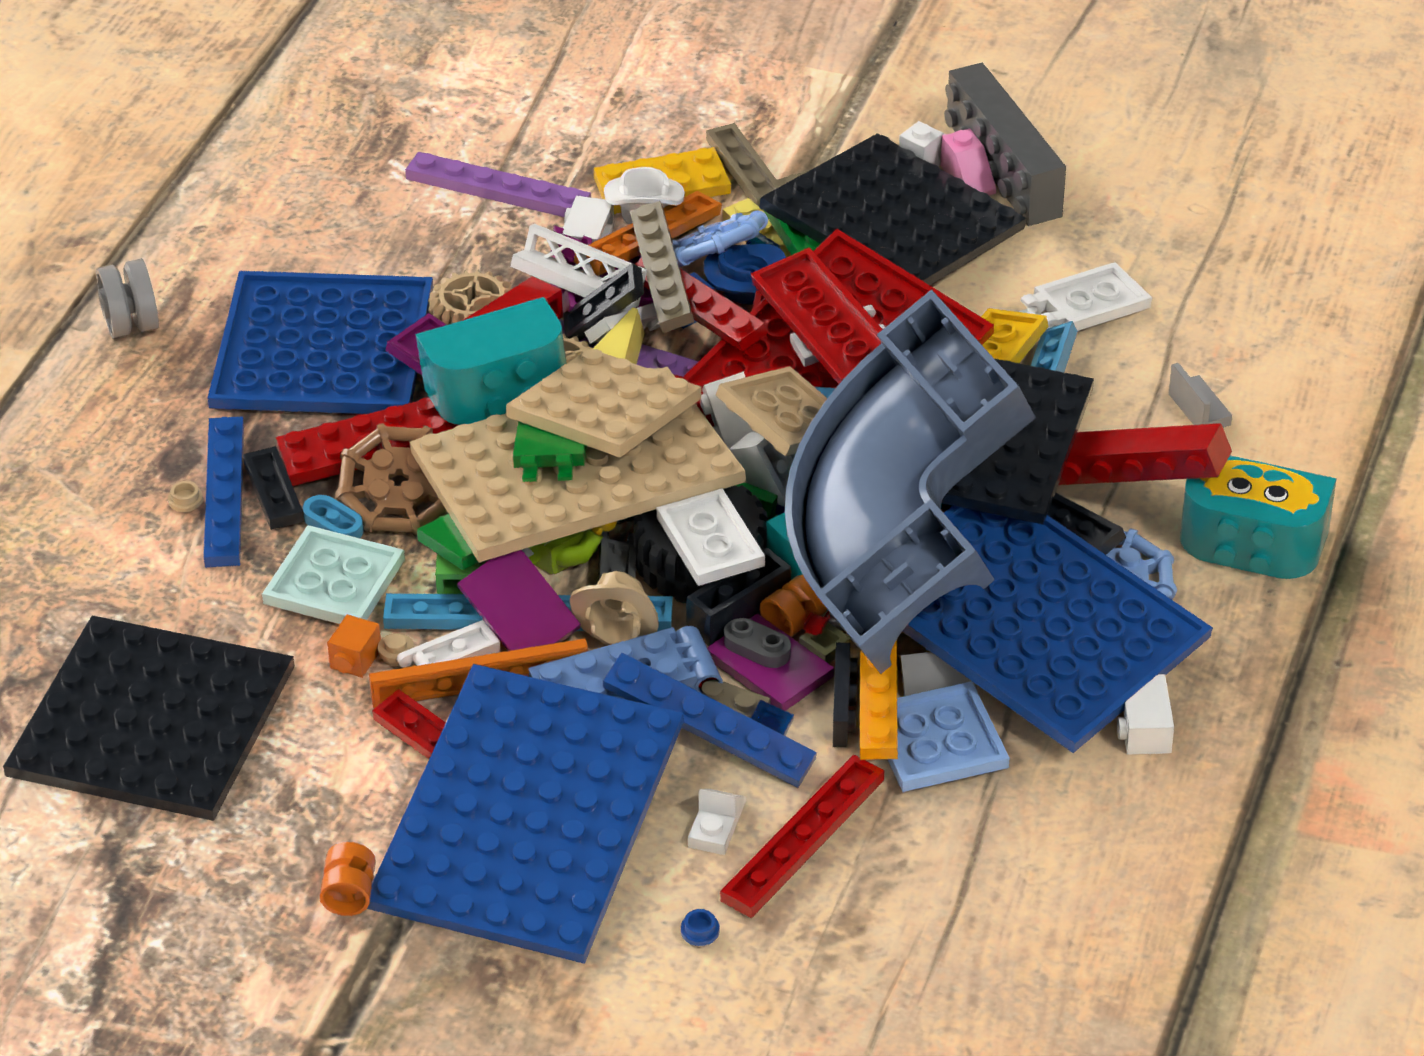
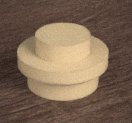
[168,481,203,512]
[378,633,414,666]

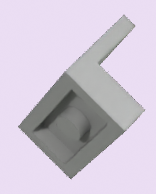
[1169,363,1232,428]
[897,652,977,696]

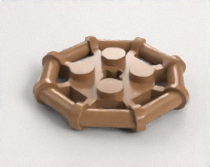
[335,423,447,536]

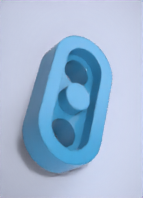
[303,495,364,538]

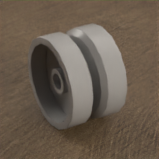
[96,258,159,339]

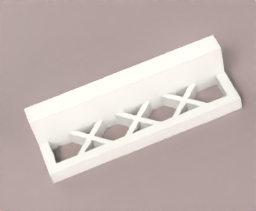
[510,223,647,312]

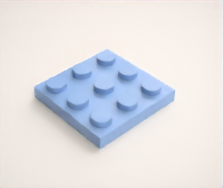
[887,681,1010,792]

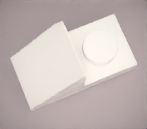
[688,789,746,855]

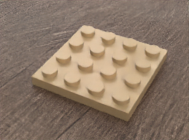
[506,348,701,457]

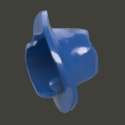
[704,244,786,305]

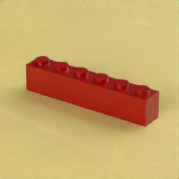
[1058,423,1232,485]

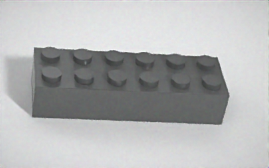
[944,62,1066,226]

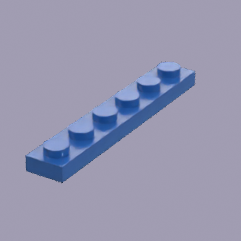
[204,416,244,568]
[603,652,817,788]

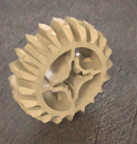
[428,269,512,325]

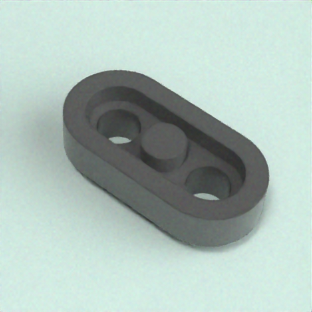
[724,618,791,668]

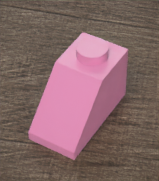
[941,128,996,195]

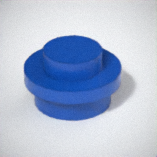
[681,909,720,946]

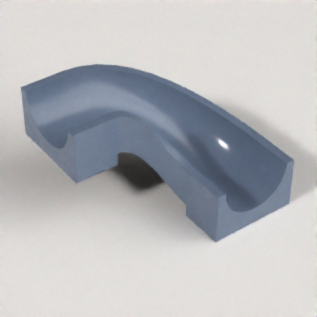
[785,289,1036,674]

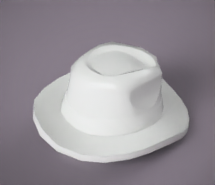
[604,167,685,224]

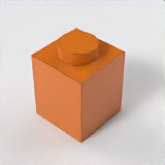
[327,614,381,678]

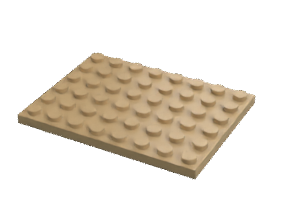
[409,366,746,562]

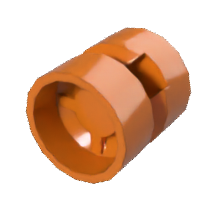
[760,575,827,637]
[320,842,376,916]

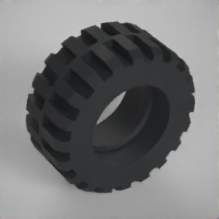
[633,485,768,603]

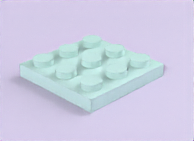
[262,525,405,624]

